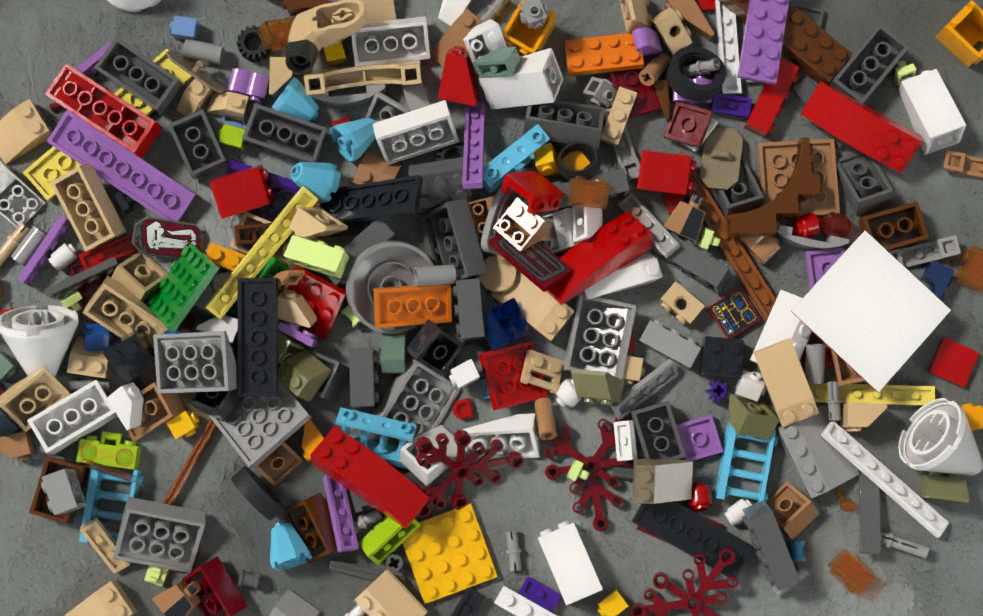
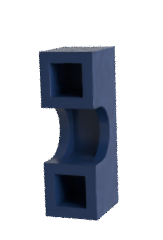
[920,260,954,301]

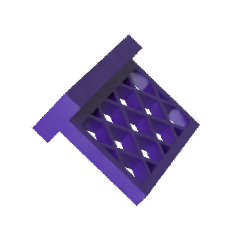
[225,159,300,222]

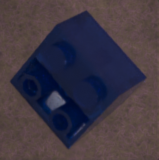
[485,298,532,351]

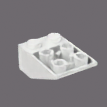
[0,161,46,228]
[400,425,468,486]

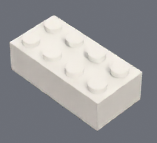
[373,100,459,165]

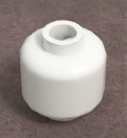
[556,379,582,407]

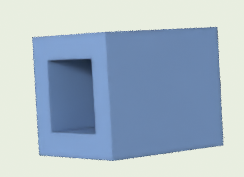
[169,16,200,40]

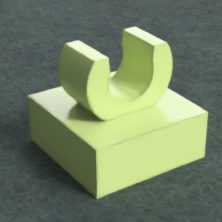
[894,60,917,86]
[698,226,721,250]
[58,291,83,312]
[566,460,589,481]
[144,565,170,586]

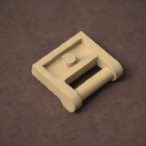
[520,350,564,394]

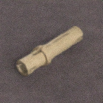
[0,222,31,267]

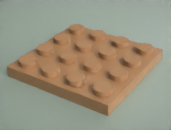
[757,139,840,218]

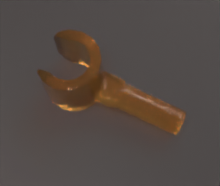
[834,486,853,511]

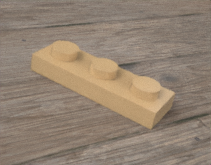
[600,86,637,147]
[79,518,131,574]

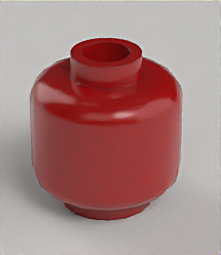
[792,213,822,238]
[687,482,713,512]

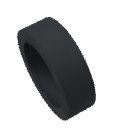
[666,46,726,102]
[231,466,285,521]

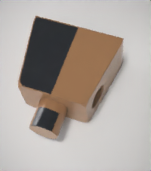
[663,194,706,242]
[152,580,201,616]

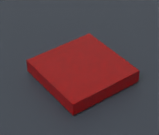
[928,337,979,388]

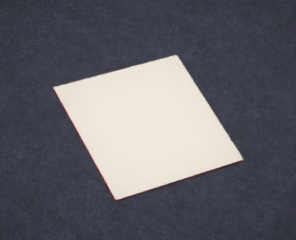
[791,231,951,393]

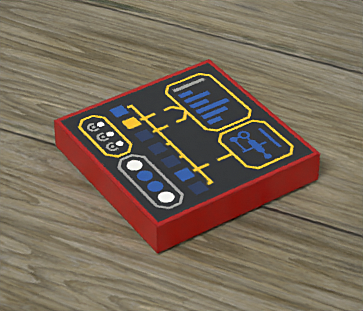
[707,287,760,338]

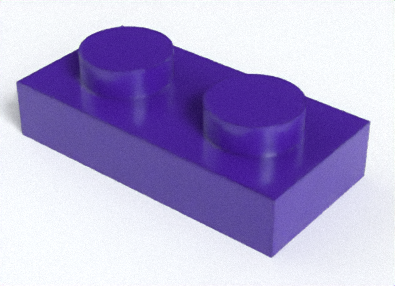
[711,93,752,119]
[518,575,562,612]

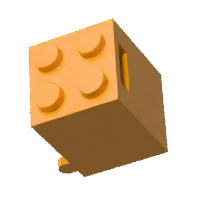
[502,0,557,57]
[935,0,983,67]

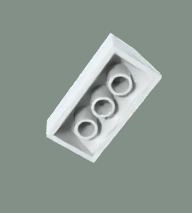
[351,16,430,67]
[750,290,812,364]
[27,380,118,456]

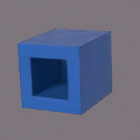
[84,323,113,351]

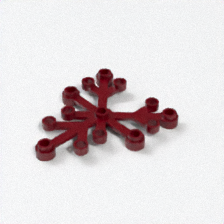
[541,415,634,531]
[416,430,524,517]
[631,547,738,616]

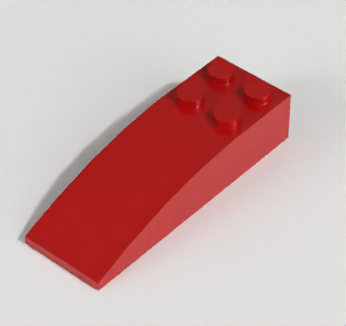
[45,63,163,158]
[800,81,923,173]
[547,211,652,305]
[310,426,430,529]

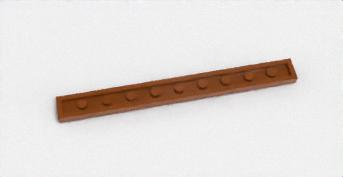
[677,150,776,322]

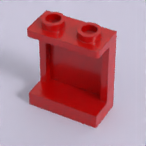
[501,170,563,214]

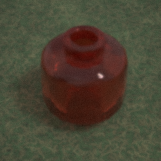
[821,212,851,238]

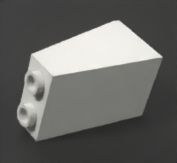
[479,48,564,110]
[899,69,966,155]
[537,521,603,605]

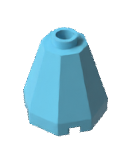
[271,77,319,122]
[330,117,376,162]
[291,162,341,204]
[270,521,312,571]

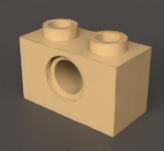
[651,7,693,55]
[659,281,705,325]

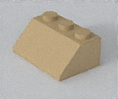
[355,568,428,616]

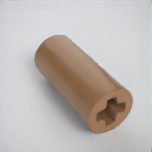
[639,53,671,86]
[534,398,557,440]

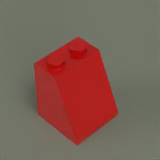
[438,46,479,106]
[637,150,697,195]
[210,164,275,219]

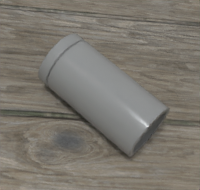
[183,39,225,65]
[11,226,47,266]
[413,264,456,286]
[805,344,826,384]

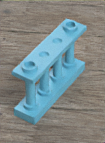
[483,124,550,194]
[335,407,417,469]
[714,422,778,503]
[79,465,144,543]

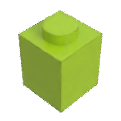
[217,124,246,151]

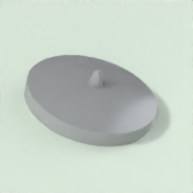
[346,241,434,334]

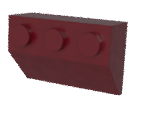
[182,556,248,616]

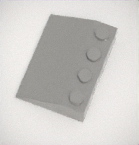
[562,294,636,380]
[153,331,238,393]
[373,356,461,443]
[775,404,860,499]
[113,497,205,573]

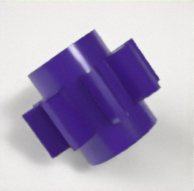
[705,379,730,403]

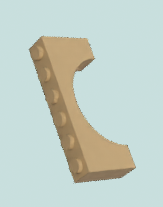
[304,60,422,95]

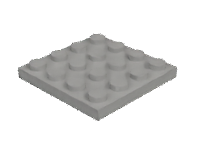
[209,380,312,470]

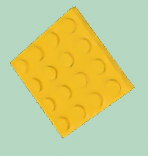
[403,503,498,604]

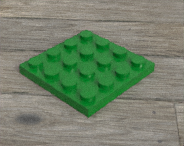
[147,243,219,332]

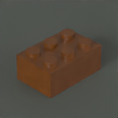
[857,201,929,251]
[29,456,89,524]

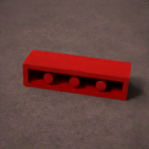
[744,58,800,138]

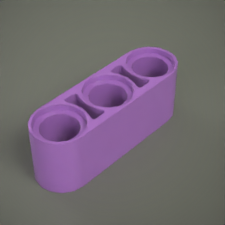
[632,27,663,57]

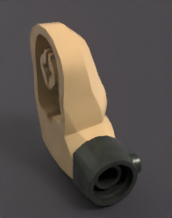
[285,0,367,74]

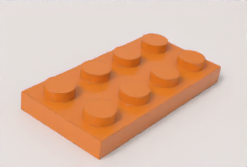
[564,33,644,77]
[374,284,452,328]

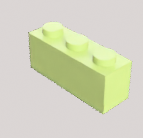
[284,235,350,279]

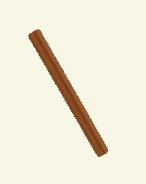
[163,420,218,506]

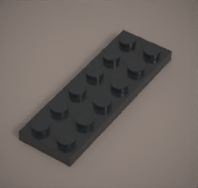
[319,175,423,224]
[238,278,278,397]
[631,501,753,581]

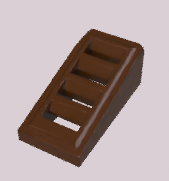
[653,80,671,121]
[233,223,272,246]

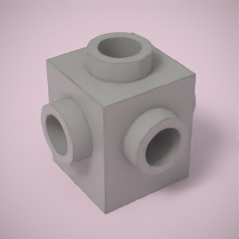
[519,0,549,29]
[583,77,618,108]

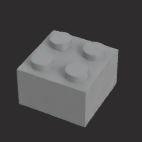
[41,469,87,515]

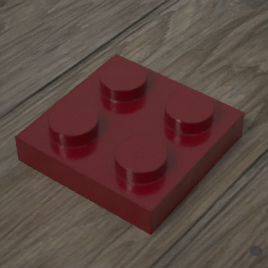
[663,102,713,149]

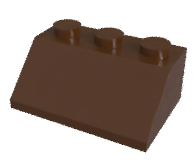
[283,492,337,564]

